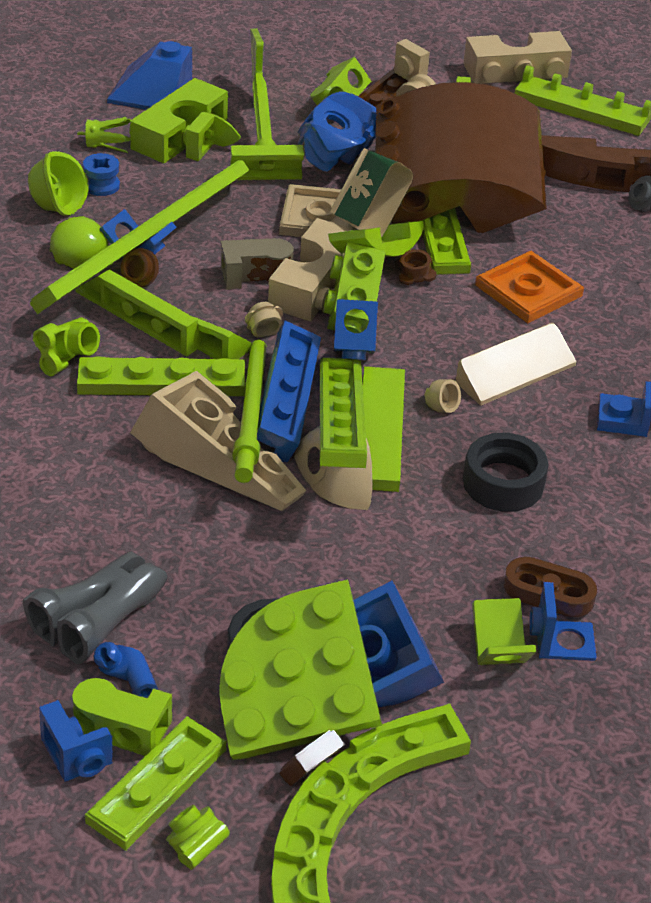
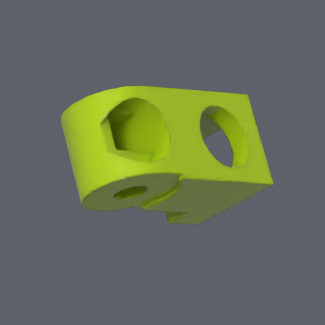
[310,57,372,105]
[72,678,172,756]

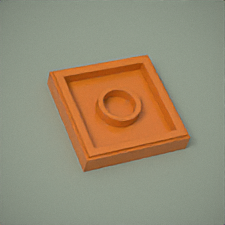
[475,250,584,324]

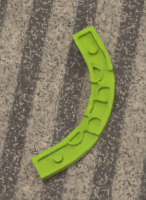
[271,704,471,903]

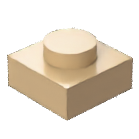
[394,39,430,81]

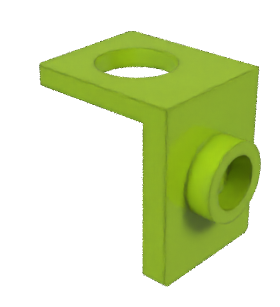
[472,598,536,665]

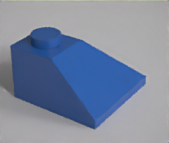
[107,41,192,110]
[353,581,444,707]

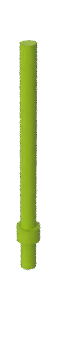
[232,340,267,483]

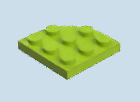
[219,579,382,760]

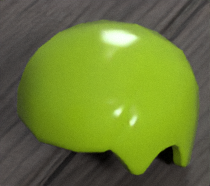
[50,216,109,269]

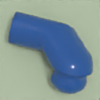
[93,642,158,698]

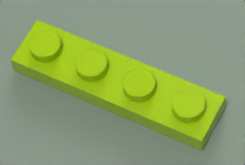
[77,356,245,396]

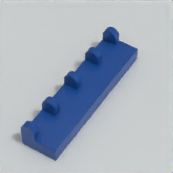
[257,321,321,462]

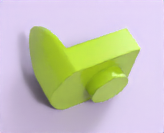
[183,112,241,161]

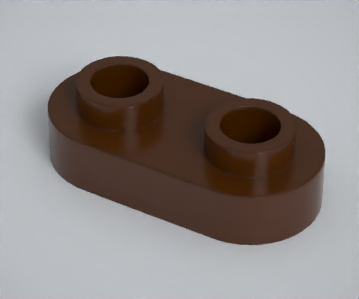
[504,557,597,617]

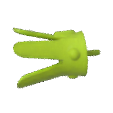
[77,117,131,153]

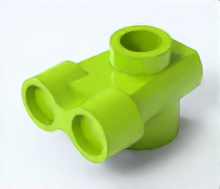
[33,317,100,376]

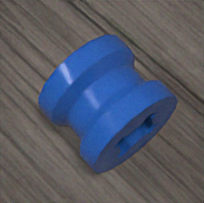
[82,153,120,196]

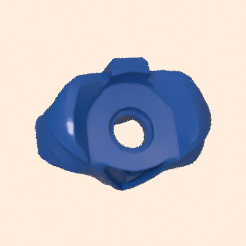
[298,92,376,172]

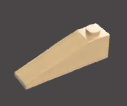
[130,371,306,511]

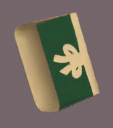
[330,148,413,237]

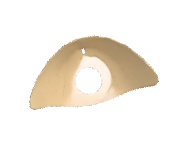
[294,426,373,510]

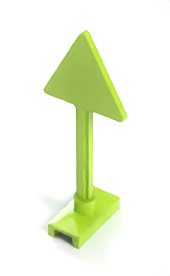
[230,29,304,180]

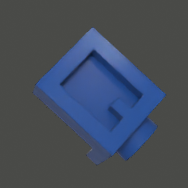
[597,381,651,437]
[39,700,112,782]

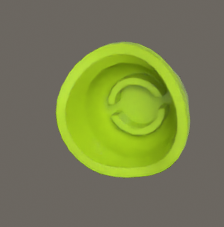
[28,151,89,216]

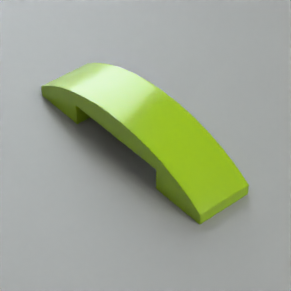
[328,221,424,257]

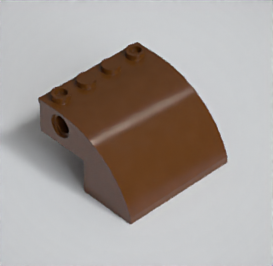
[375,82,547,233]

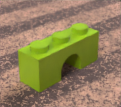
[129,78,228,163]

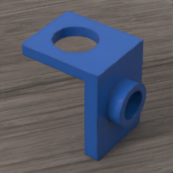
[100,209,177,259]
[334,299,378,360]
[529,582,596,661]

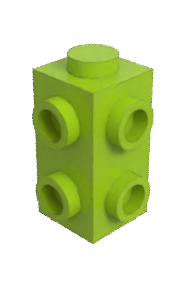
[323,242,386,333]

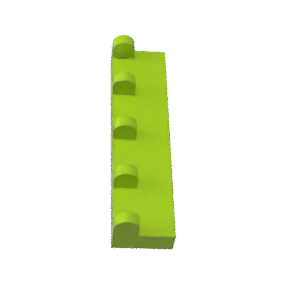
[514,65,651,136]

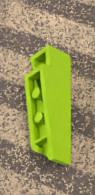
[75,269,252,359]

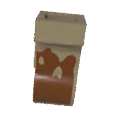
[221,238,294,290]

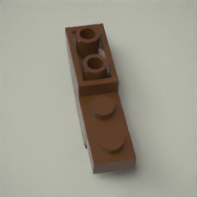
[542,135,651,192]

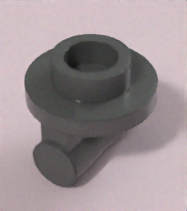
[629,176,651,212]

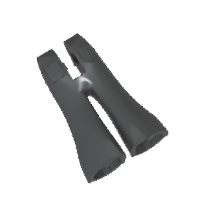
[23,551,168,664]

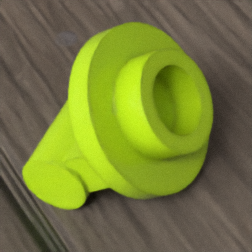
[166,805,230,870]

